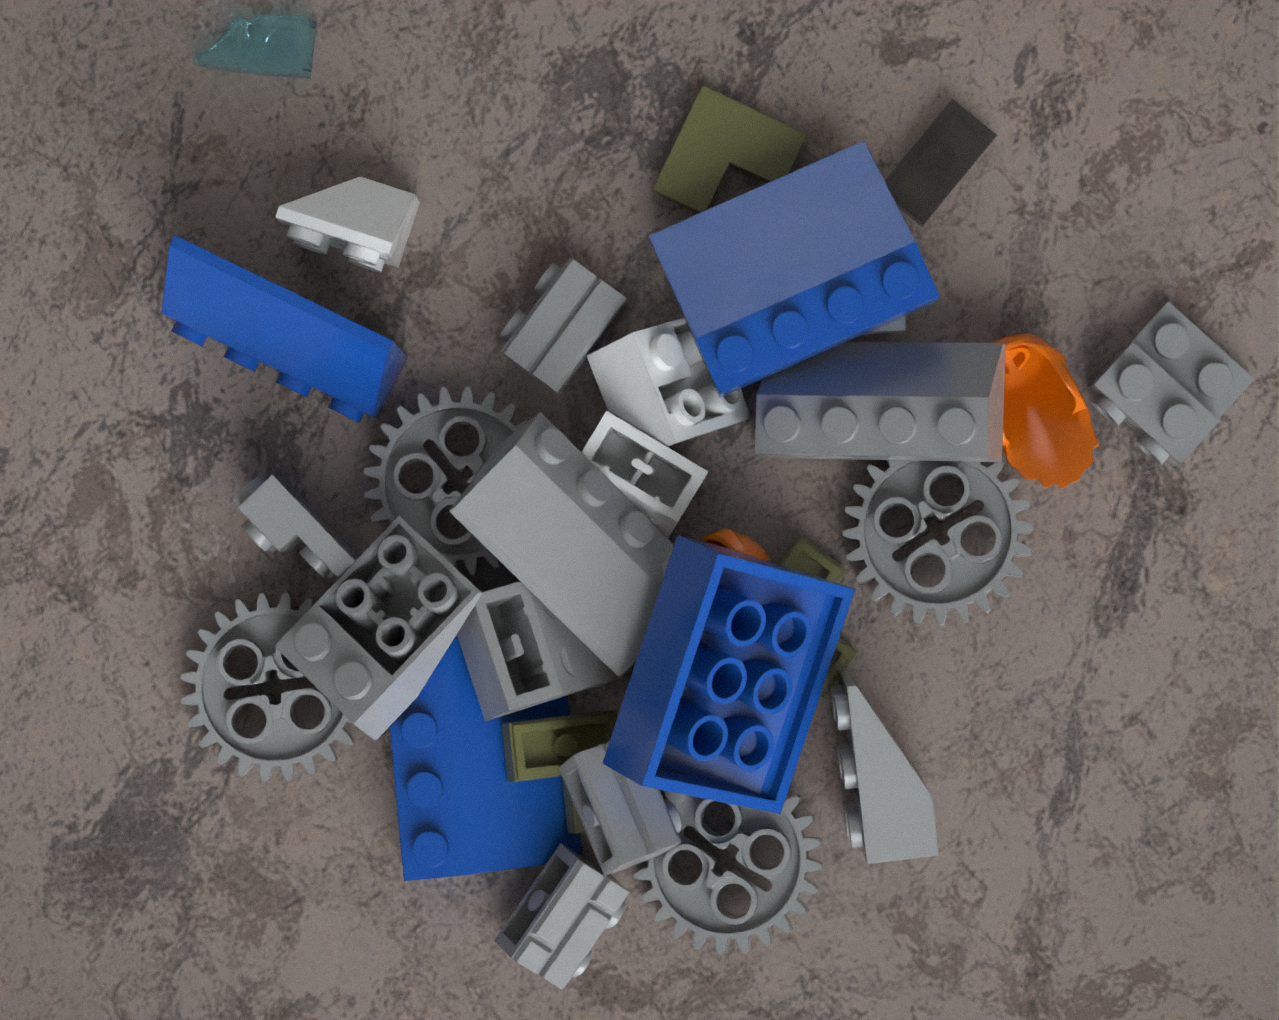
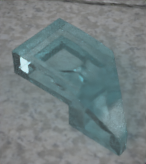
[194,14,317,79]

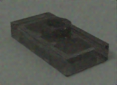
[885,99,997,227]

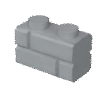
[499,257,627,396]
[559,741,681,876]
[494,843,630,990]

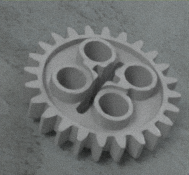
[363,387,529,575]
[843,460,1034,627]
[180,592,355,782]
[633,791,824,955]

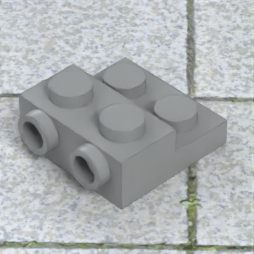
[1087,301,1255,466]
[233,475,359,579]

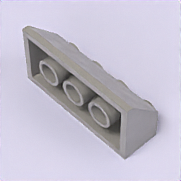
[755,342,1006,462]
[449,412,674,677]

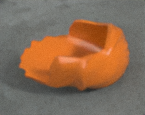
[992,333,1099,489]

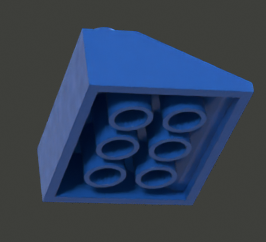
[648,141,940,398]
[161,235,408,423]
[602,535,855,814]
[390,637,583,881]

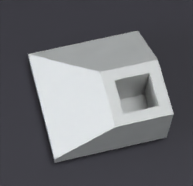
[275,177,420,272]
[587,318,751,446]

